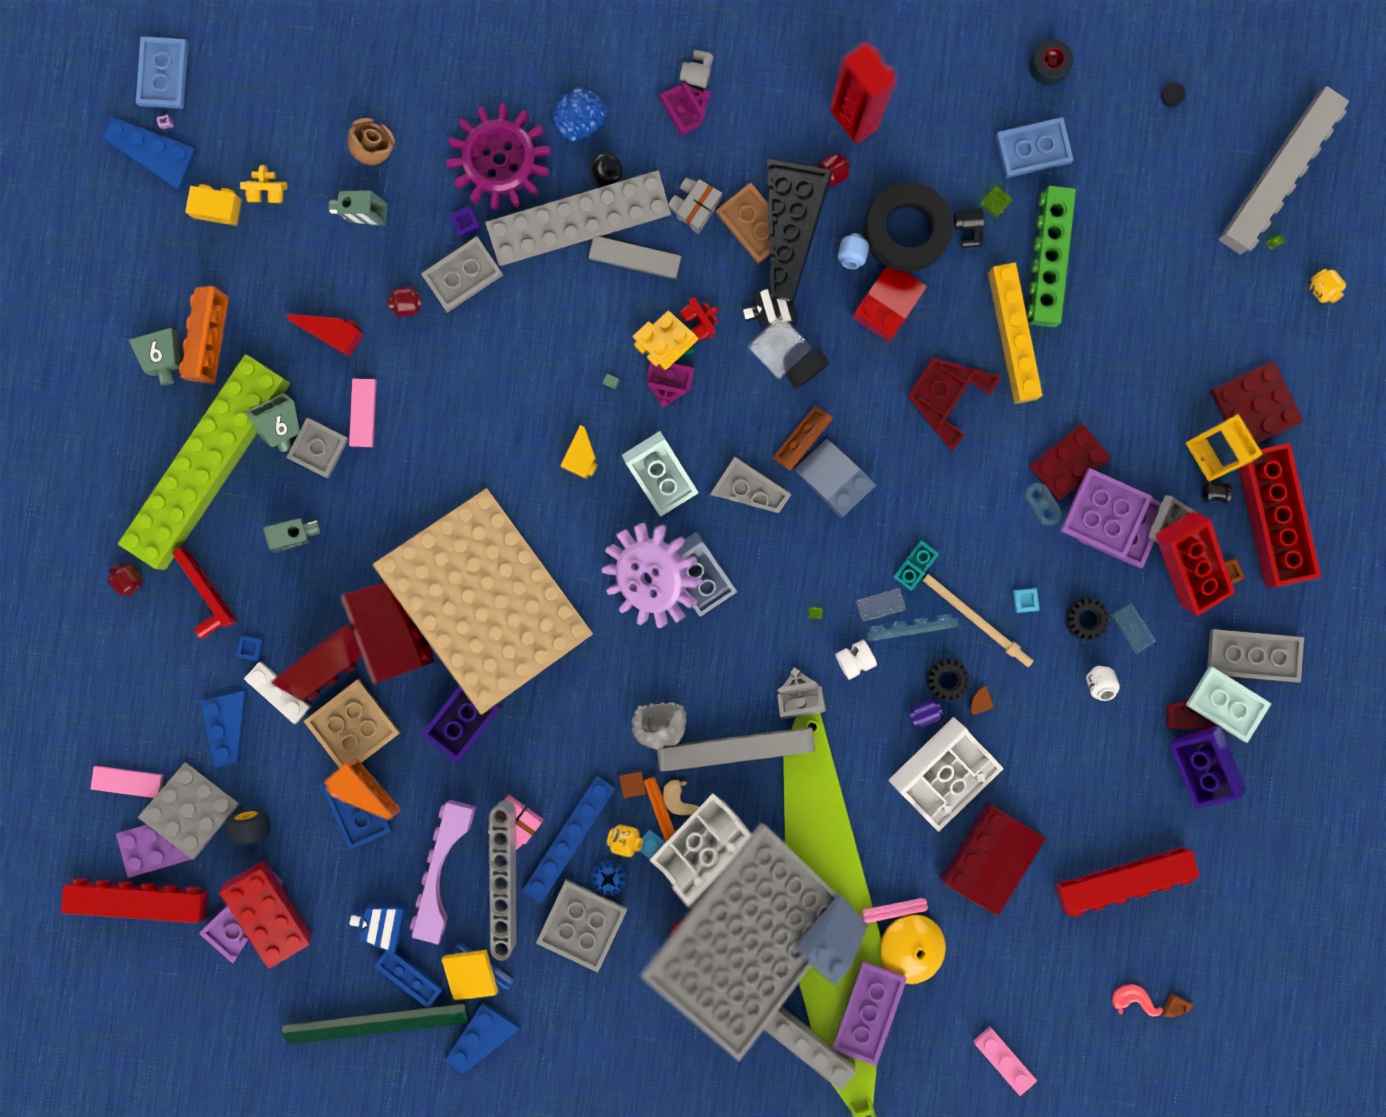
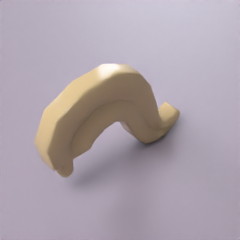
[663,779,700,815]

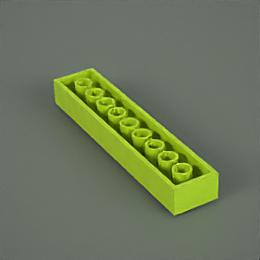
[118,354,291,570]

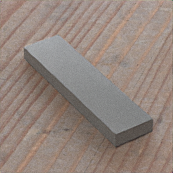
[589,236,681,279]

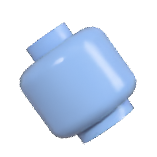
[837,233,869,269]

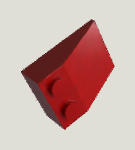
[852,267,927,342]

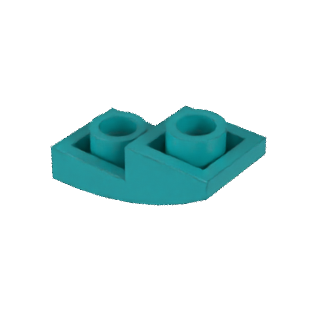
[893,540,939,591]

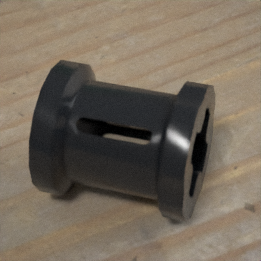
[1202,482,1232,504]

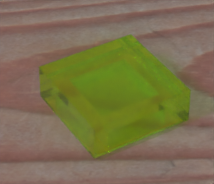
[980,185,1013,218]

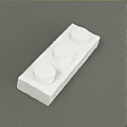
[244,662,312,724]

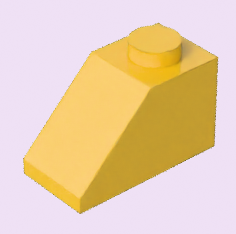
[561,425,598,480]

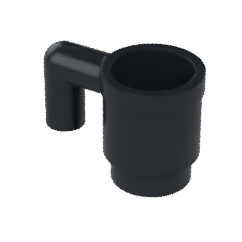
[953,207,984,248]

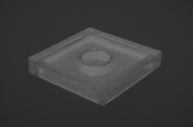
[748,314,812,378]

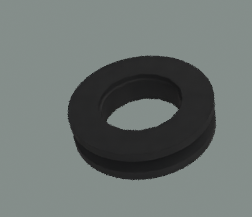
[864,182,953,272]

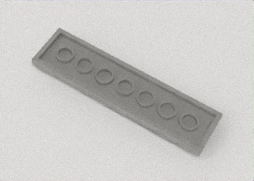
[485,170,671,266]

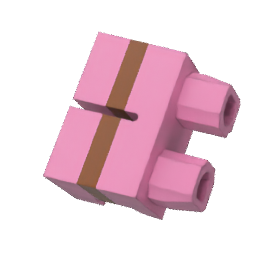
[488,795,544,850]

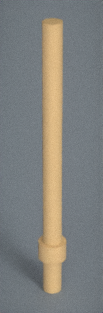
[922,574,1034,667]

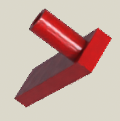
[172,547,238,639]

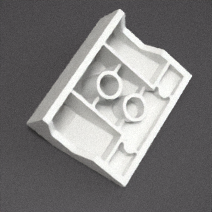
[888,717,1003,832]
[650,793,752,908]

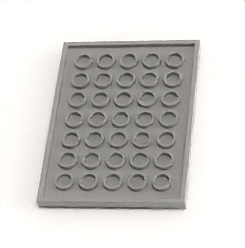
[640,823,838,1061]

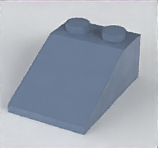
[794,439,876,518]
[677,532,737,617]
[794,894,868,985]

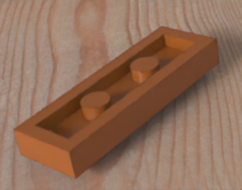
[773,406,833,471]

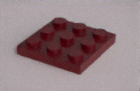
[1210,361,1304,444]

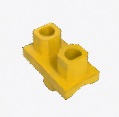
[240,165,288,203]

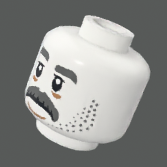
[1086,666,1120,701]

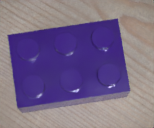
[421,686,504,763]
[1169,725,1247,809]

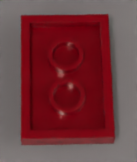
[1029,423,1111,501]

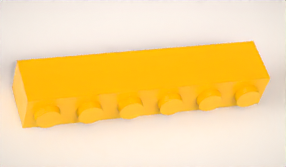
[988,262,1043,404]

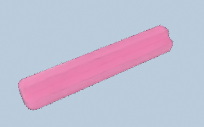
[862,898,928,923]

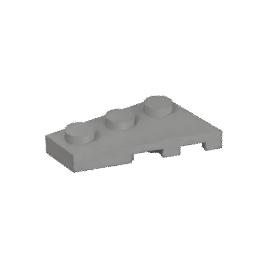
[710,457,791,513]

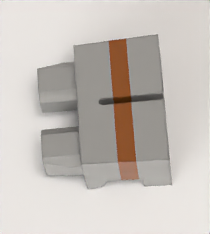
[668,177,722,234]

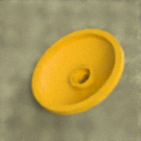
[880,914,946,984]

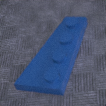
[103,117,197,192]

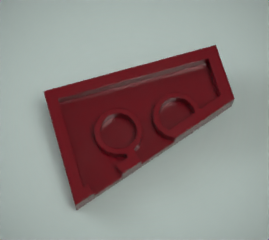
[1166,698,1226,731]

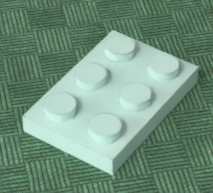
[1186,666,1271,743]

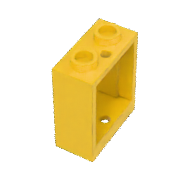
[1186,414,1262,482]

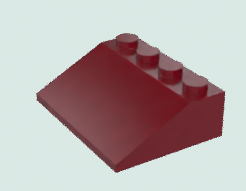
[341,582,435,684]
[271,624,364,701]
[940,802,1046,916]

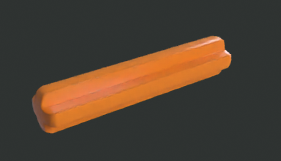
[644,777,675,842]

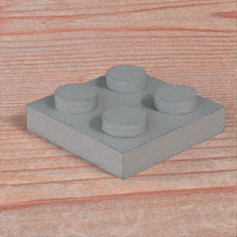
[286,418,349,479]

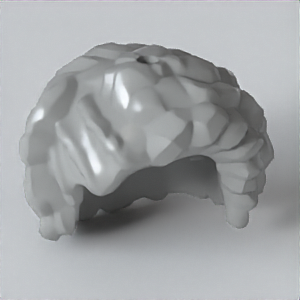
[631,702,686,750]

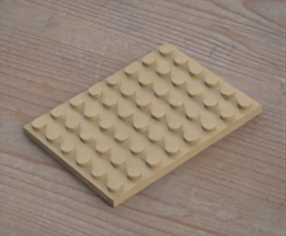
[373,488,593,715]

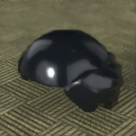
[589,151,623,187]

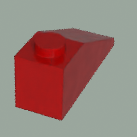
[287,314,364,357]

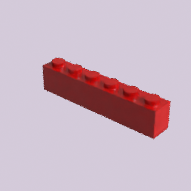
[1054,846,1200,917]
[61,878,208,923]

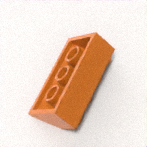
[179,286,229,385]

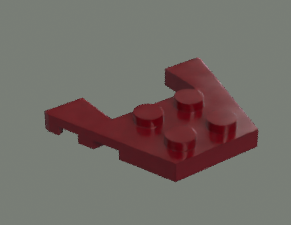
[907,358,1001,451]

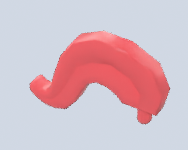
[1111,984,1163,1016]

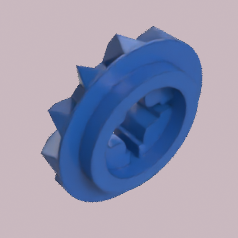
[591,860,627,897]

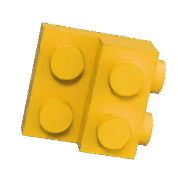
[632,310,698,370]

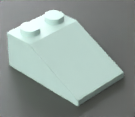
[622,431,698,517]

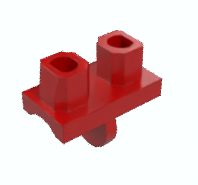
[679,297,720,342]

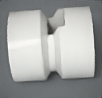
[835,639,877,680]

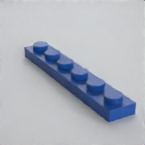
[522,775,616,903]

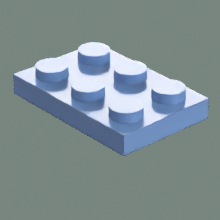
[136,37,188,109]
[996,117,1074,178]

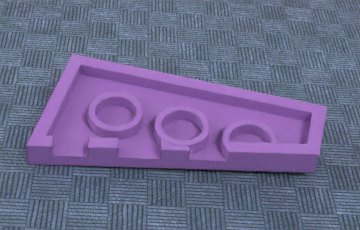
[199,870,283,963]

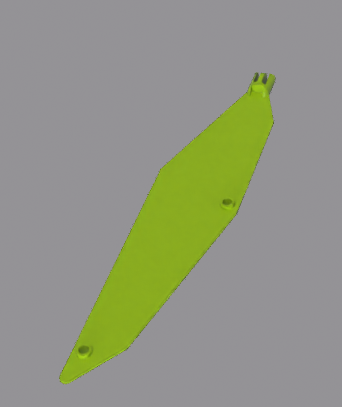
[783,713,884,1117]

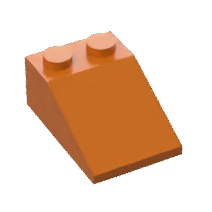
[325,758,402,820]

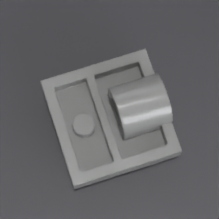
[1148,495,1196,543]

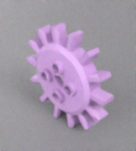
[602,523,702,628]

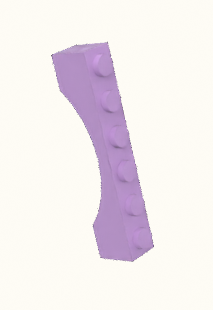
[410,800,476,944]

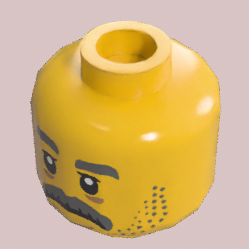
[1309,269,1346,303]
[607,824,643,857]

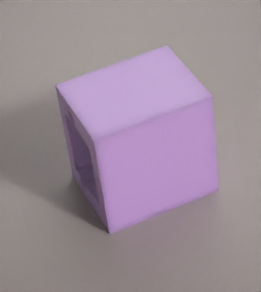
[157,115,174,130]

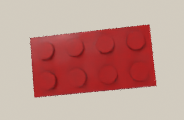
[1155,511,1235,616]
[219,860,312,969]

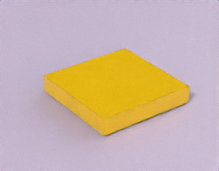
[442,950,498,1000]

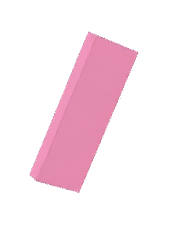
[349,379,377,448]
[90,766,164,798]

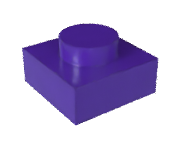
[450,206,481,238]

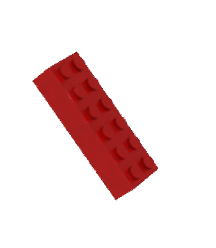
[829,42,896,145]
[1235,443,1321,587]

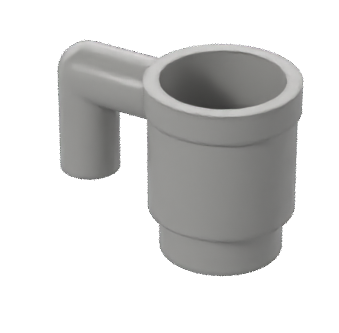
[680,50,713,88]

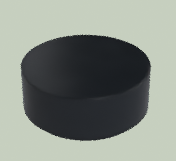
[1161,82,1186,107]

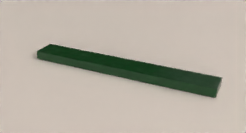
[282,1004,469,1044]

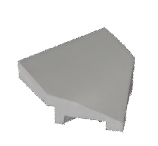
[777,667,826,720]

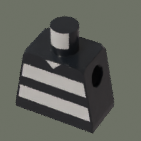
[742,287,798,329]

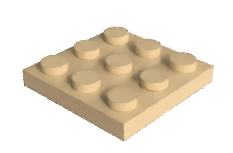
[304,679,401,768]

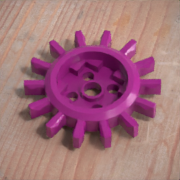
[446,104,551,210]

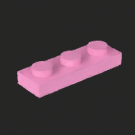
[973,1026,1037,1096]

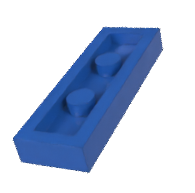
[374,950,443,1008]

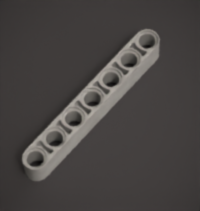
[657,727,815,771]
[489,800,517,960]

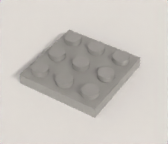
[138,762,240,860]
[536,879,628,973]

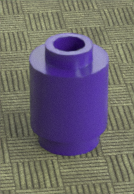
[908,699,943,728]

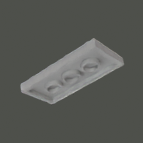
[1207,629,1304,683]

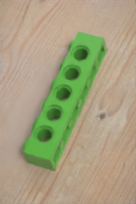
[1026,186,1076,327]

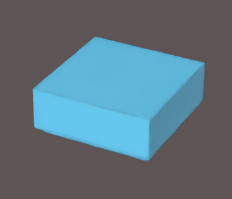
[1013,588,1039,613]

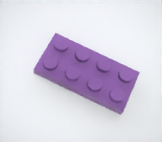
[832,961,907,1066]

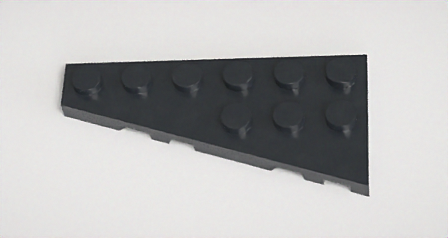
[767,159,832,302]

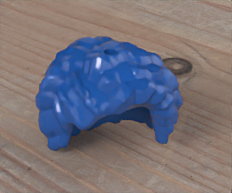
[552,86,608,141]

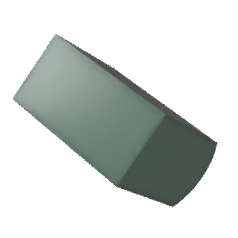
[603,373,620,389]

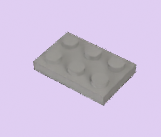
[421,236,503,313]

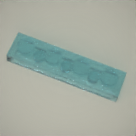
[865,614,959,642]

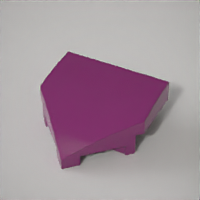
[659,82,711,136]
[646,362,695,408]

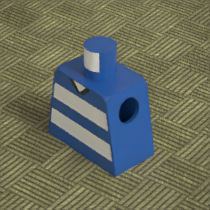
[350,904,407,953]

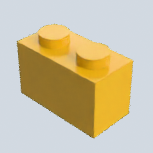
[185,184,242,226]

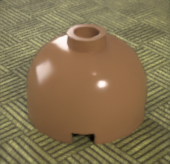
[347,118,395,165]

